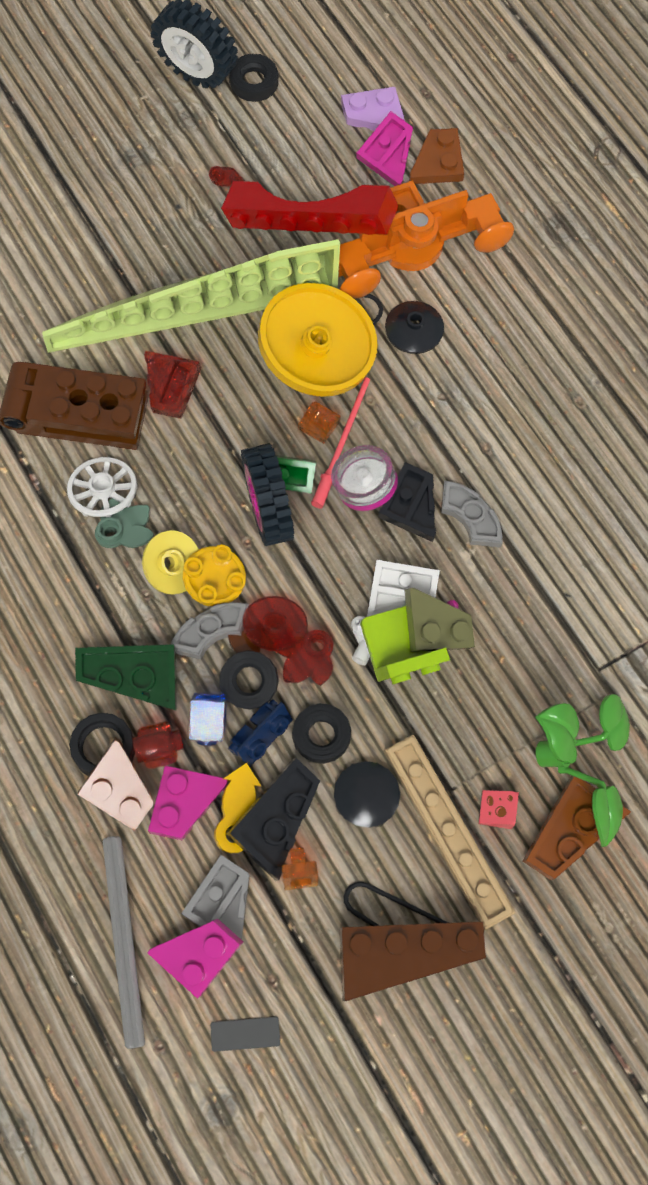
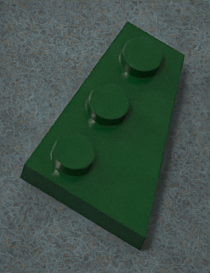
[75,644,177,711]

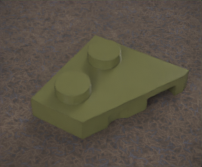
[404,588,475,652]

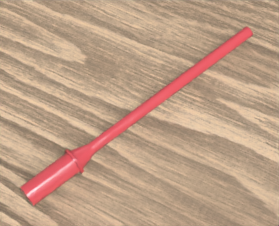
[311,377,370,509]

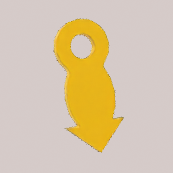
[214,763,262,853]

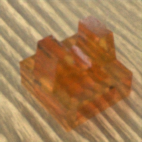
[298,401,341,444]
[282,847,318,891]

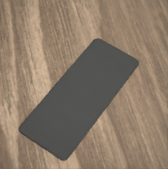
[210,1017,280,1052]

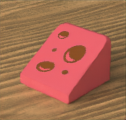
[478,790,519,829]

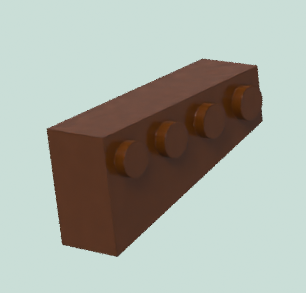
[339,922,486,1002]

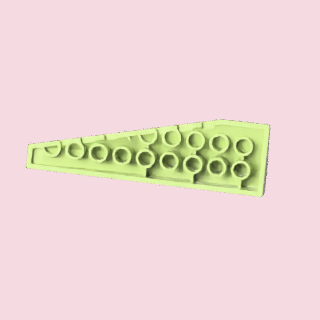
[42,239,340,353]

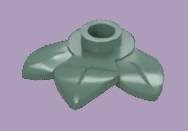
[95,498,154,548]

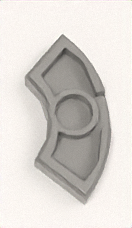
[441,480,503,548]
[171,602,251,660]

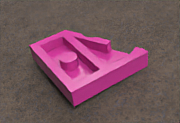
[356,111,413,186]
[148,766,228,841]
[147,918,244,999]

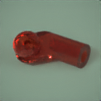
[209,166,245,187]

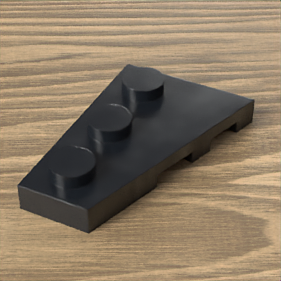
[227,758,320,881]

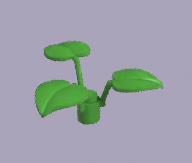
[535,694,630,847]

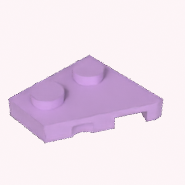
[341,87,405,131]

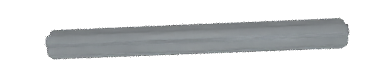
[102,836,145,1049]

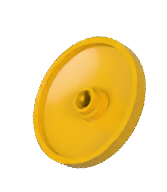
[258,283,377,397]

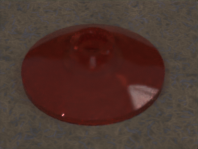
[243,596,308,651]

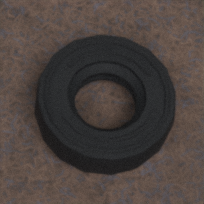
[229,54,279,102]
[219,650,279,710]
[292,703,352,764]

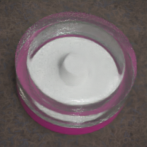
[331,445,398,511]

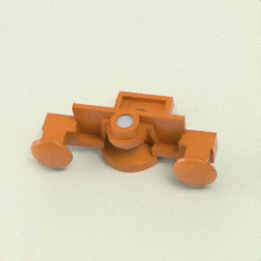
[338,180,514,299]

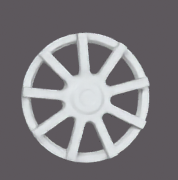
[67,457,138,518]

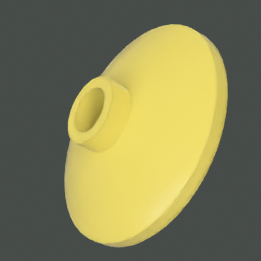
[142,530,199,595]

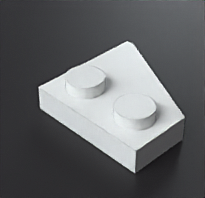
[367,560,440,617]

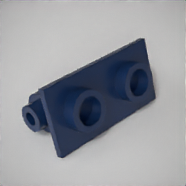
[228,699,293,767]

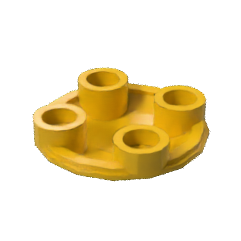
[182,544,246,606]

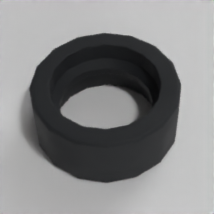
[69,713,136,776]

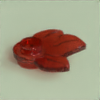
[273,630,334,686]

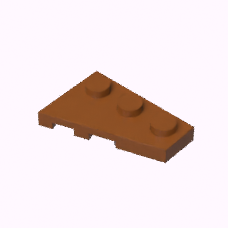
[522,776,631,880]

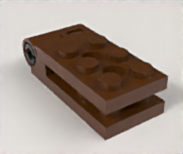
[0,362,149,450]

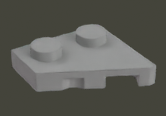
[181,855,250,952]

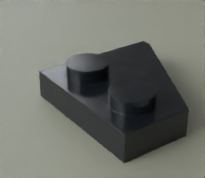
[378,462,436,542]

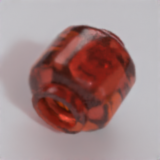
[132,721,184,769]

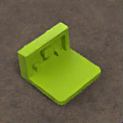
[360,606,450,685]

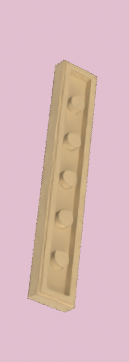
[384,735,515,931]

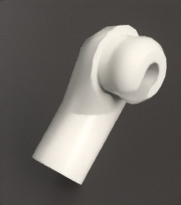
[351,616,370,666]

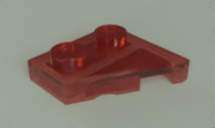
[144,351,202,419]

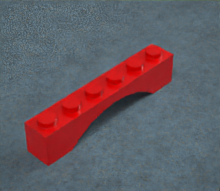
[221,181,398,235]

